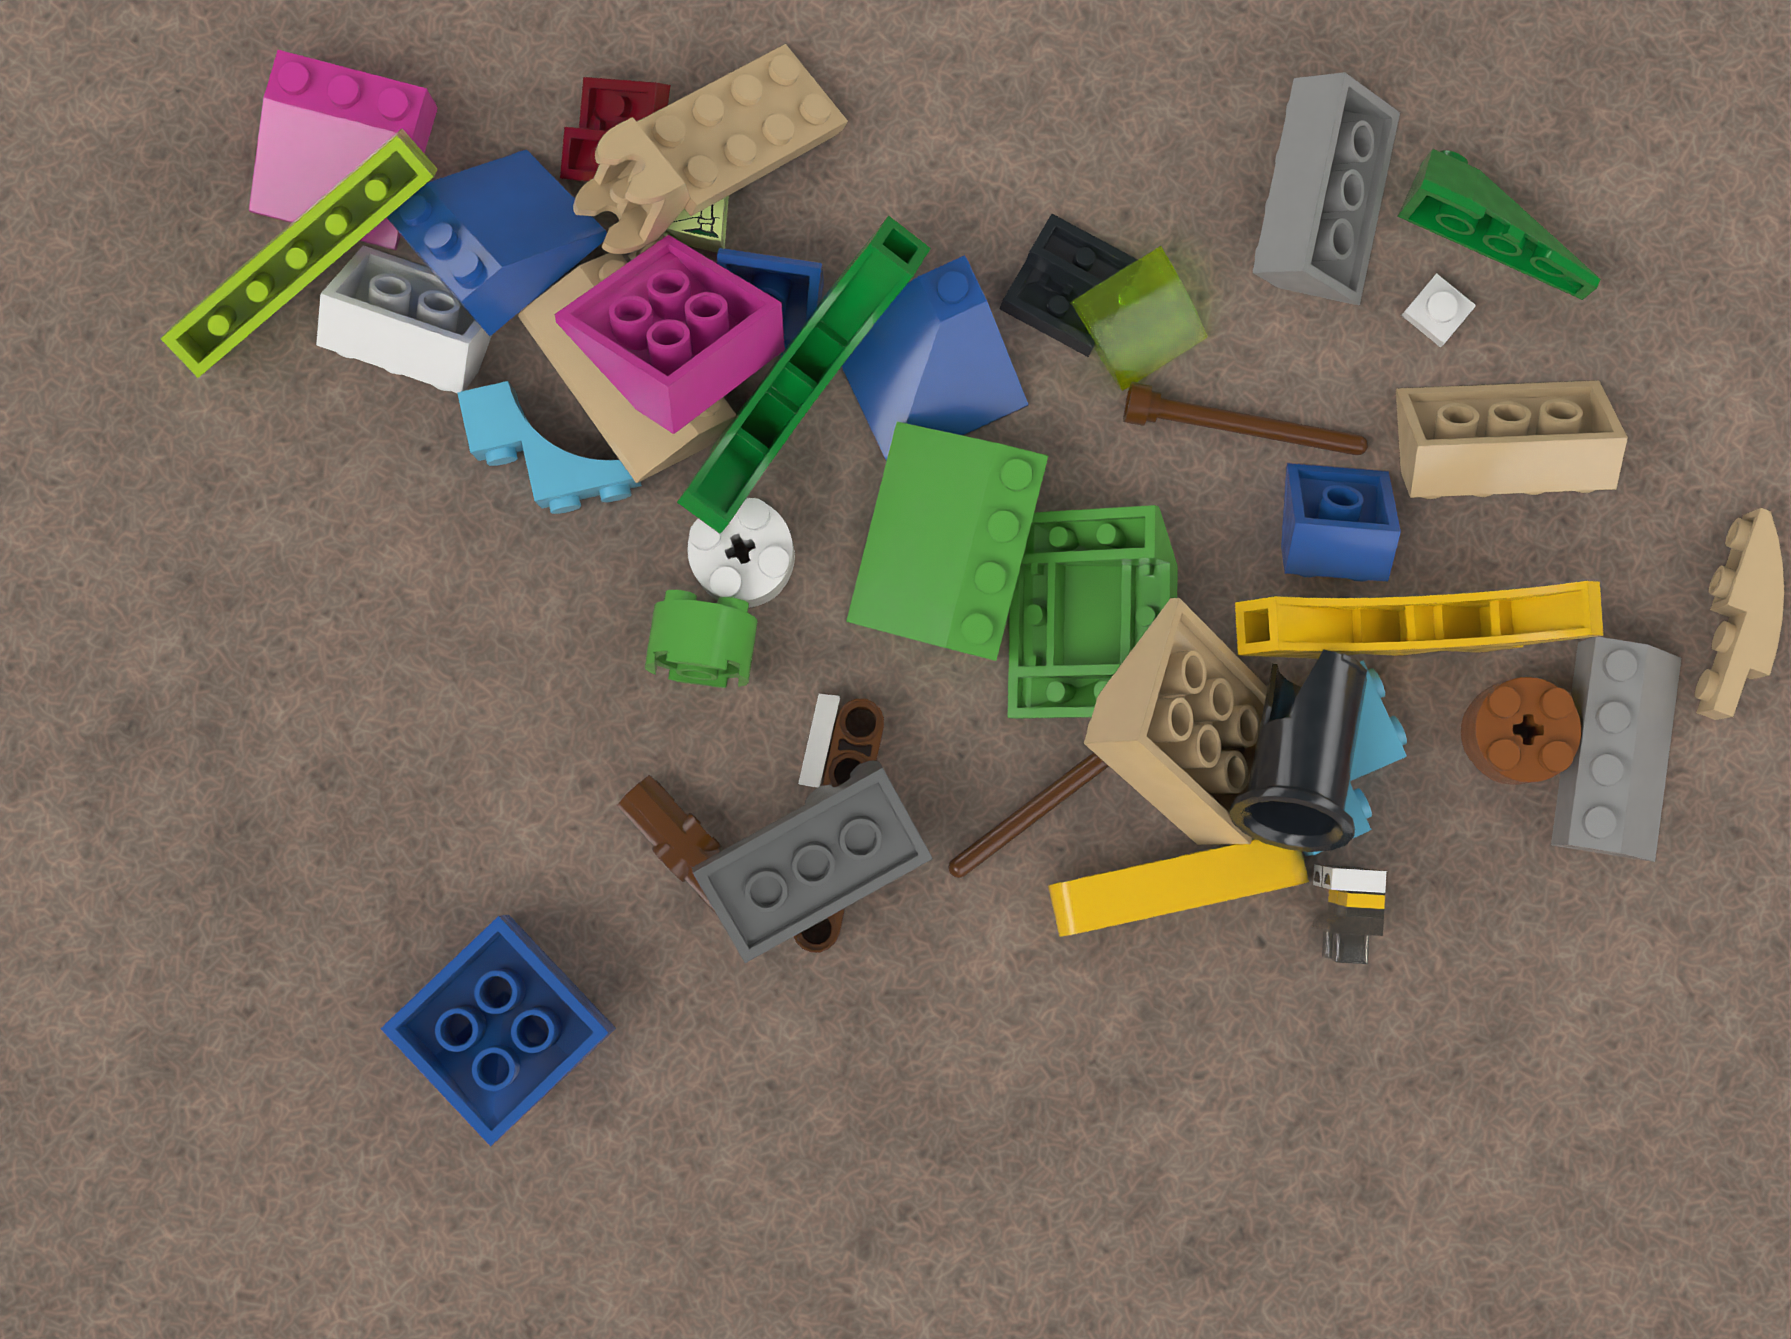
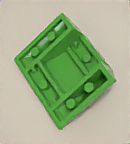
[1008,505,1178,719]

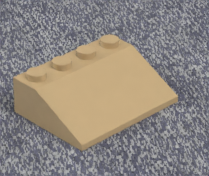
[1084,598,1268,845]

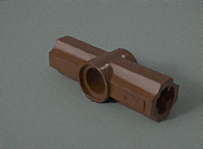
[617,775,722,915]

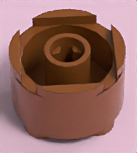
[1461,677,1581,785]

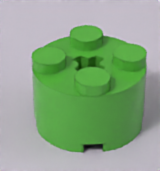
[645,590,758,688]

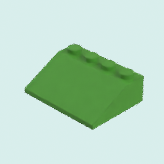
[846,422,1048,661]

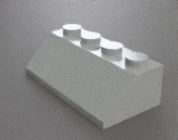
[1252,72,1400,305]
[1551,636,1682,862]

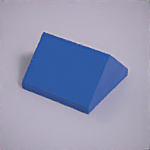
[717,248,824,348]

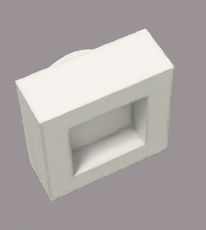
[1401,273,1476,347]

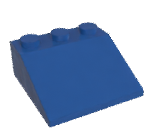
[386,149,607,336]

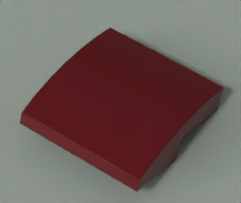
[560,77,671,181]

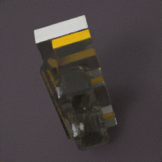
[1312,864,1387,964]

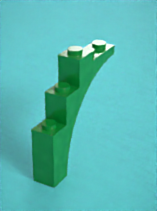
[677,215,931,534]

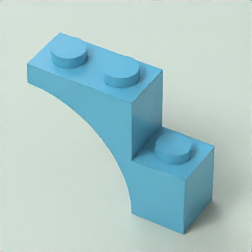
[457,381,642,514]
[1303,661,1407,856]

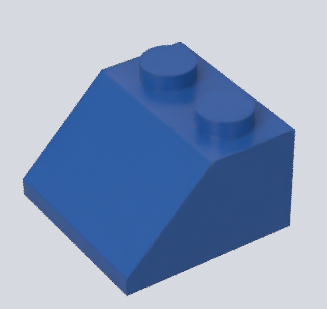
[1281,463,1401,582]

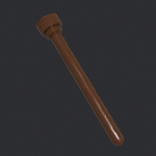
[1123,382,1368,456]
[948,752,1109,878]

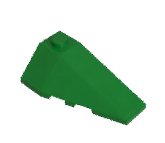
[1397,149,1601,300]

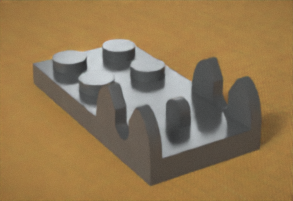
[692,761,933,963]

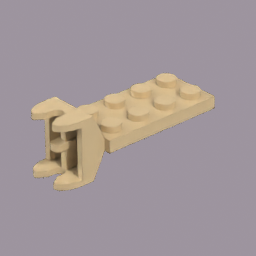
[573,44,848,254]

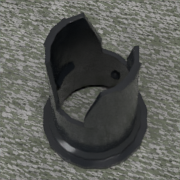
[1229,649,1367,852]

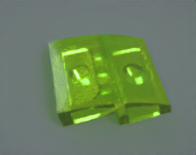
[1071,246,1208,391]

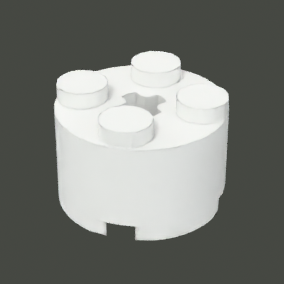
[688,498,795,608]

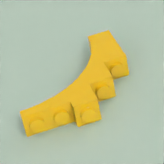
[1235,581,1603,659]

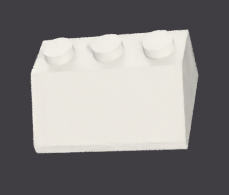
[316,245,492,393]

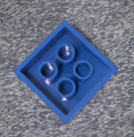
[380,915,616,1146]

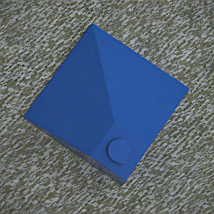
[841,255,1029,461]

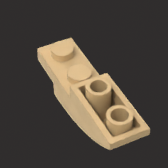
[1695,508,1784,720]

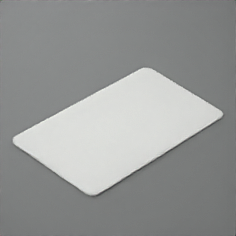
[798,694,840,788]

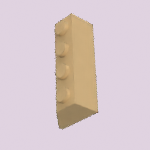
[518,253,737,483]
[1396,381,1628,499]

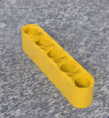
[1048,839,1309,937]

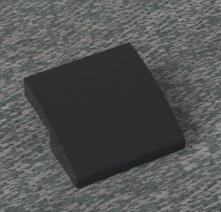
[999,214,1141,357]

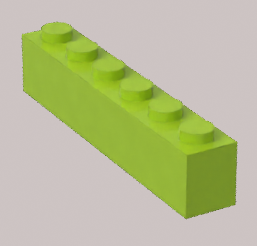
[160,129,437,378]

